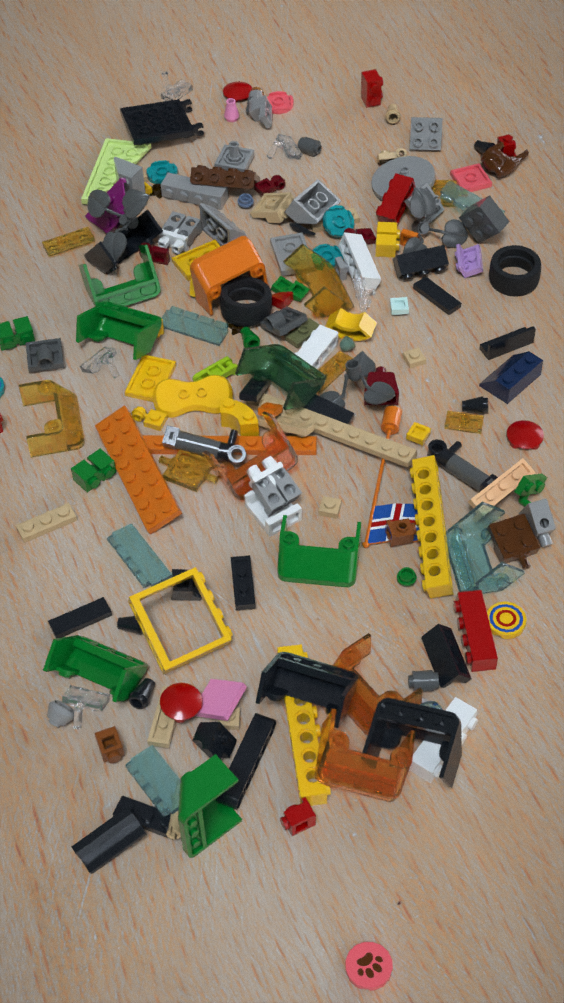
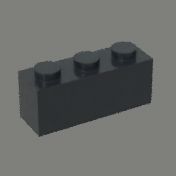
[392,245,449,280]

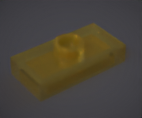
[445,411,484,434]

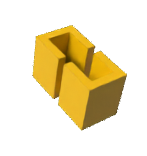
[375,222,400,257]

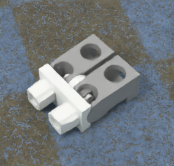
[158,211,202,254]
[246,456,302,516]

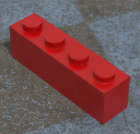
[454,590,498,672]

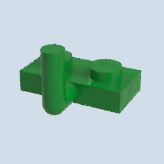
[514,473,548,507]

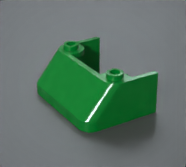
[78,245,161,306]
[76,302,162,360]
[277,515,361,588]
[43,635,148,703]
[178,754,242,858]

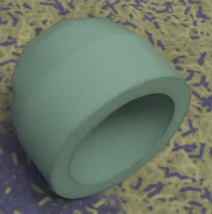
[340,336,355,351]

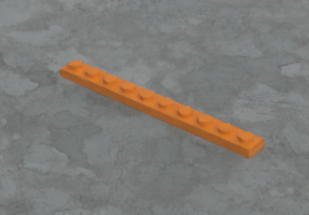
[142,435,317,455]

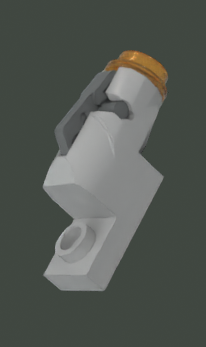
[245,87,272,129]

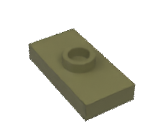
[285,318,320,348]

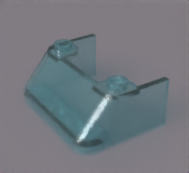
[446,501,525,594]

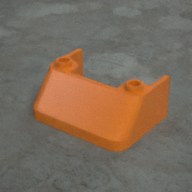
[190,236,268,316]

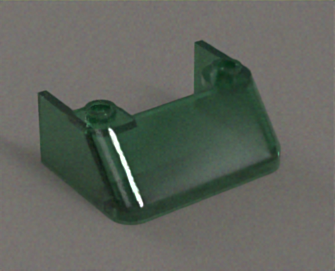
[235,344,327,410]

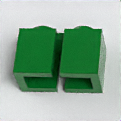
[0,316,35,351]
[71,448,116,493]

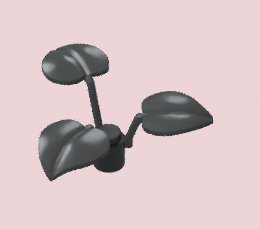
[403,187,468,254]
[87,189,150,261]
[320,351,395,407]

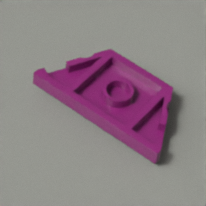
[85,178,127,233]

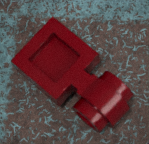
[254,175,286,196]
[344,228,376,244]
[139,242,170,266]

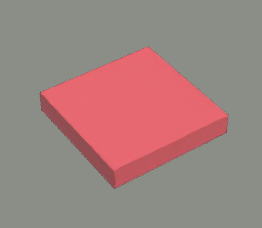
[450,163,492,194]

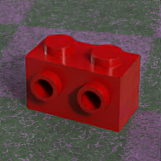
[361,69,383,108]

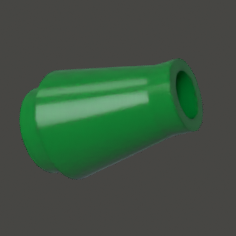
[240,327,260,350]

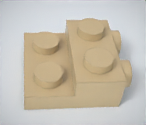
[250,192,294,223]

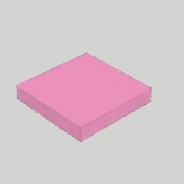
[195,679,247,721]

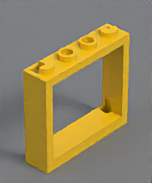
[128,567,233,675]

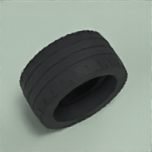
[489,245,541,297]
[220,277,272,327]

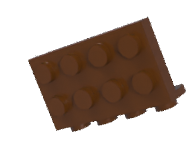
[190,165,260,189]

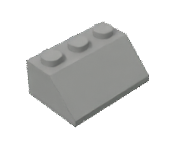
[114,157,147,208]
[285,179,341,224]
[199,203,247,246]

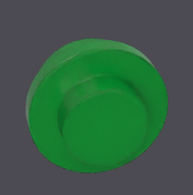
[397,567,417,586]

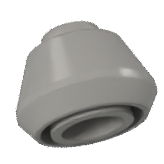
[47,700,75,727]

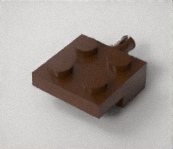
[487,513,540,570]

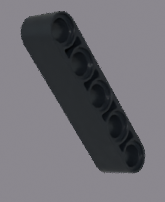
[216,713,276,810]

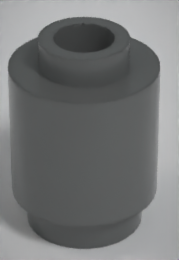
[298,137,322,156]
[408,670,439,692]

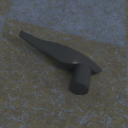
[289,221,315,236]

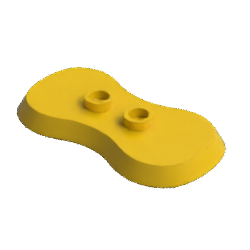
[153,375,233,418]

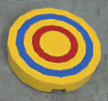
[487,601,527,639]

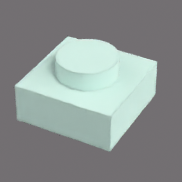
[390,297,409,315]

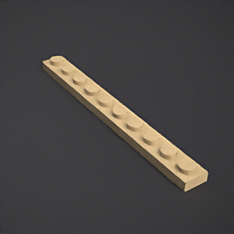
[246,393,417,468]

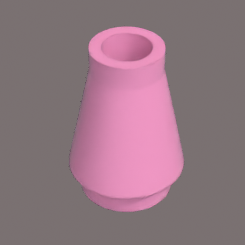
[224,98,239,122]

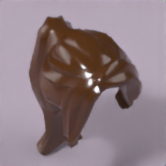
[480,142,529,178]

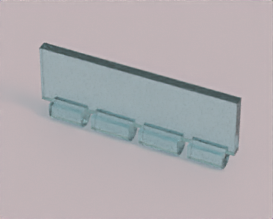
[440,180,505,213]
[162,306,229,346]
[107,523,172,588]
[125,745,181,816]

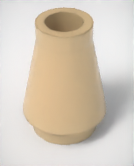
[385,104,401,124]

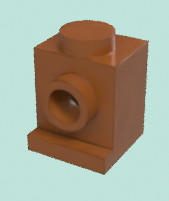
[385,518,417,547]
[95,726,125,763]

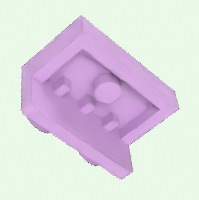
[455,243,483,278]

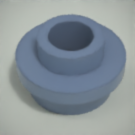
[238,193,254,208]

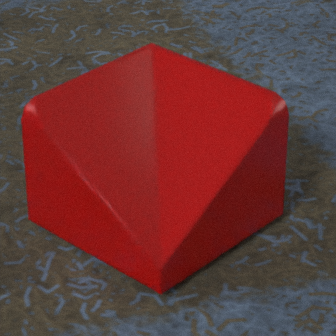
[272,291,293,309]

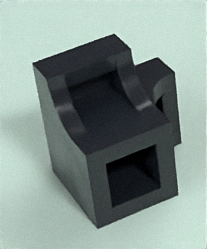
[171,569,202,601]
[192,722,237,759]

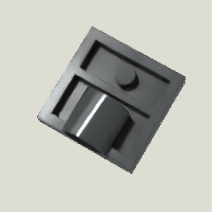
[260,306,308,336]
[26,338,64,373]

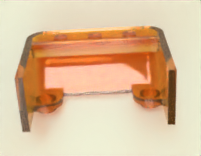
[202,411,298,500]
[332,633,423,736]
[315,708,415,802]

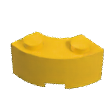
[325,308,377,341]
[219,398,259,436]

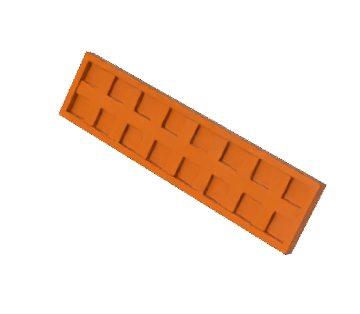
[95,405,182,534]

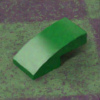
[271,276,310,301]

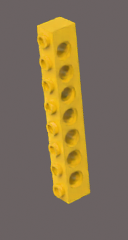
[410,455,454,599]
[277,644,331,806]

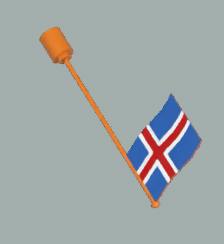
[362,406,431,548]

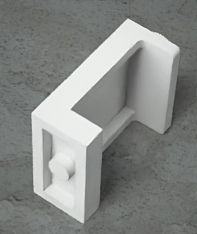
[244,490,302,537]

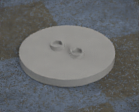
[371,156,436,200]

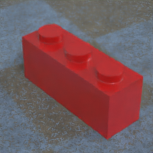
[376,173,416,226]

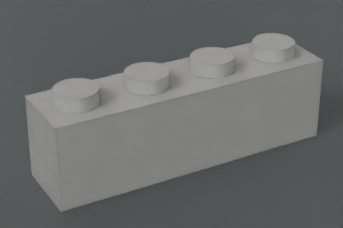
[161,173,228,210]

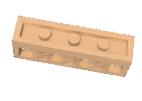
[468,458,535,522]

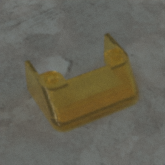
[283,244,354,318]
[19,380,85,458]

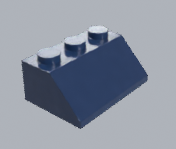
[479,351,543,404]

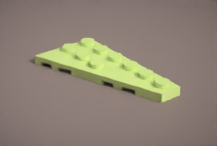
[81,138,151,204]

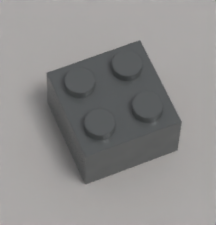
[459,195,510,243]

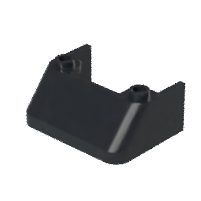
[84,209,163,273]
[256,652,359,728]
[361,698,462,788]

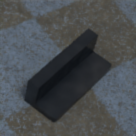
[479,326,536,360]
[421,624,472,688]
[71,806,147,874]

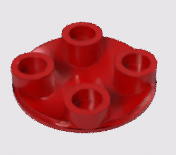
[223,81,253,102]
[507,420,544,450]
[160,683,202,723]

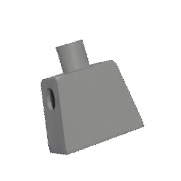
[519,498,555,548]

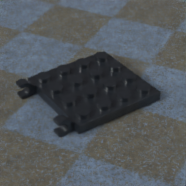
[120,99,204,145]

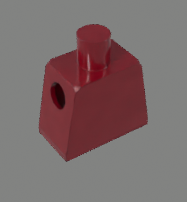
[364,366,399,406]

